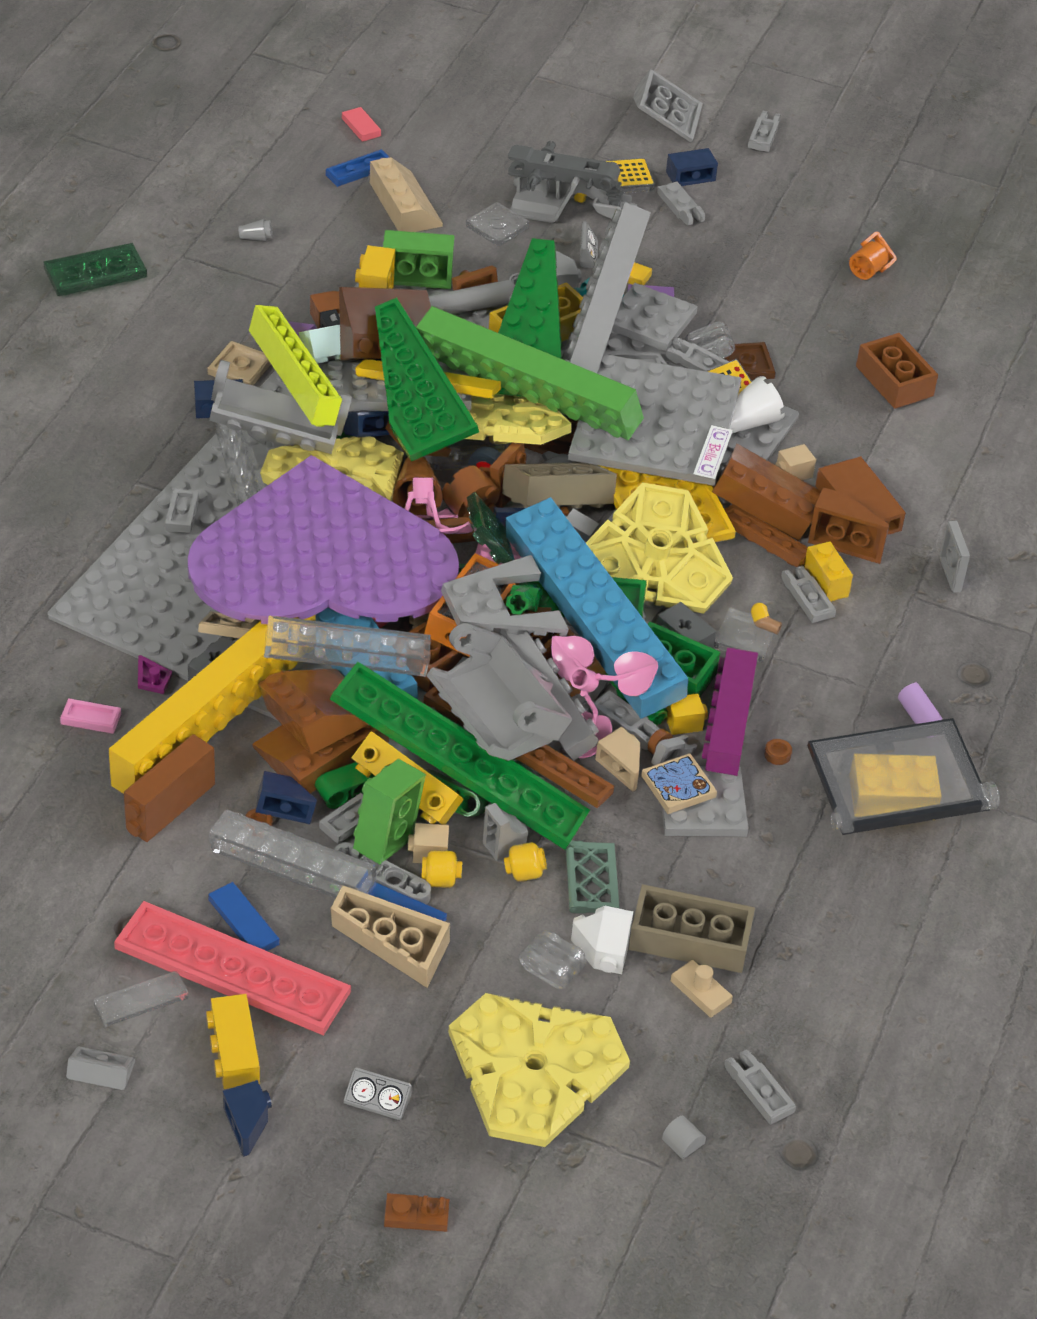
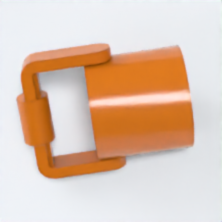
[849,232,897,280]

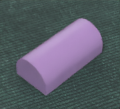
[898,682,943,739]

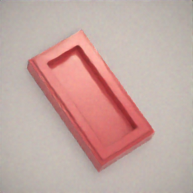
[342,107,381,142]

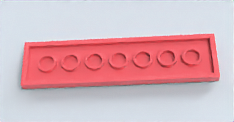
[114,901,351,1036]

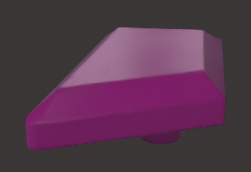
[138,655,172,694]

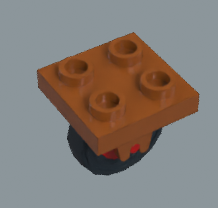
[468,442,527,508]

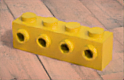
[351,731,464,825]

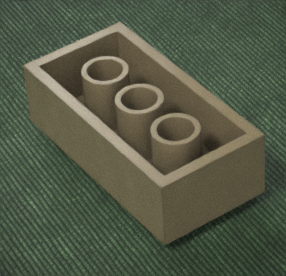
[502,463,617,508]
[628,884,755,973]

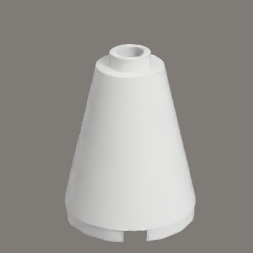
[730,376,785,433]

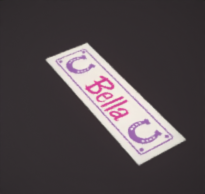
[693,425,733,479]

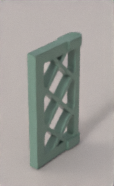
[565,840,620,913]

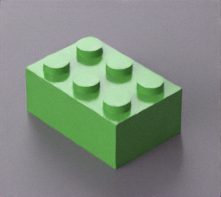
[383,230,455,289]
[353,758,426,865]

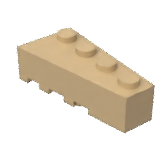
[331,886,450,988]

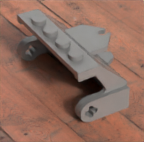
[209,360,352,454]
[427,623,573,761]

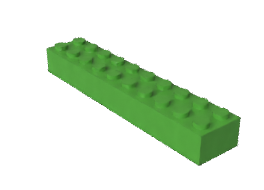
[416,306,644,440]

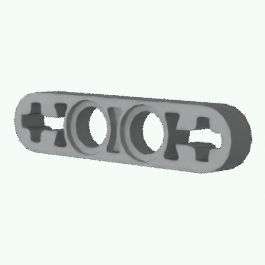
[334,842,431,904]

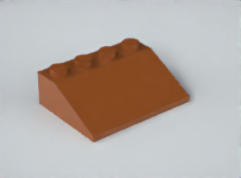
[712,443,821,541]
[258,669,369,755]
[252,725,389,794]

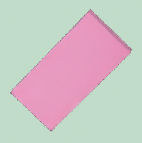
[60,698,121,734]

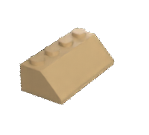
[370,157,443,232]

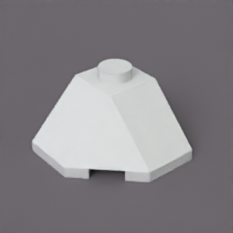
[571,906,633,974]

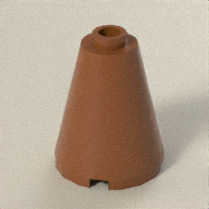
[392,456,443,515]

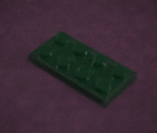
[43,243,147,296]
[466,491,515,564]

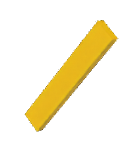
[355,359,501,399]

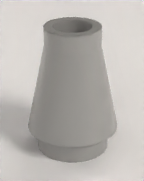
[238,219,273,241]

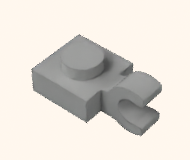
[651,735,697,765]

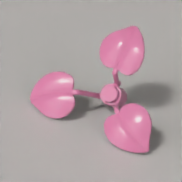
[404,478,473,534]
[551,636,658,759]

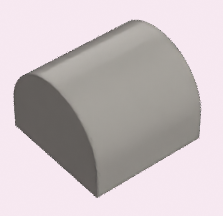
[662,1115,706,1159]

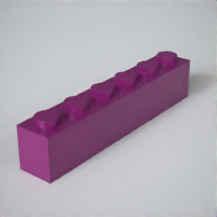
[702,647,758,776]

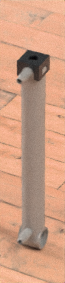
[320,273,519,328]

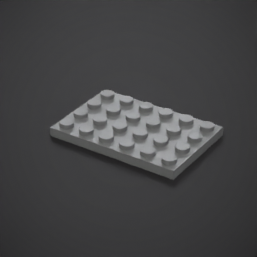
[323,360,471,411]

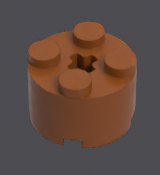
[442,465,500,517]

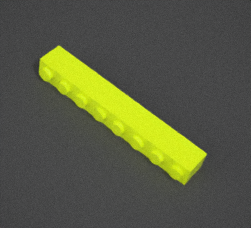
[249,305,342,427]

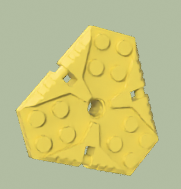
[465,394,571,445]
[260,436,404,501]
[586,482,733,614]
[448,993,630,1147]

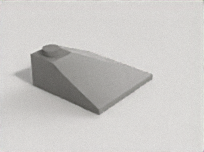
[633,69,703,142]

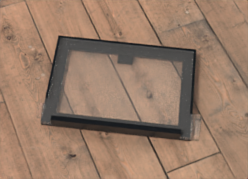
[807,718,1000,835]

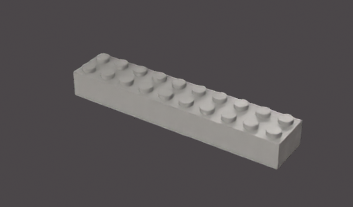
[561,202,651,419]

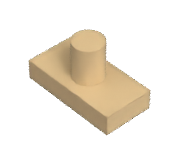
[671,960,733,1018]

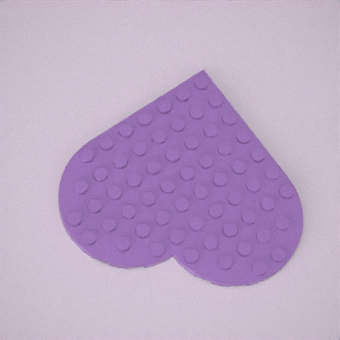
[188,455,459,624]

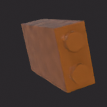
[815,456,906,535]
[124,734,215,842]

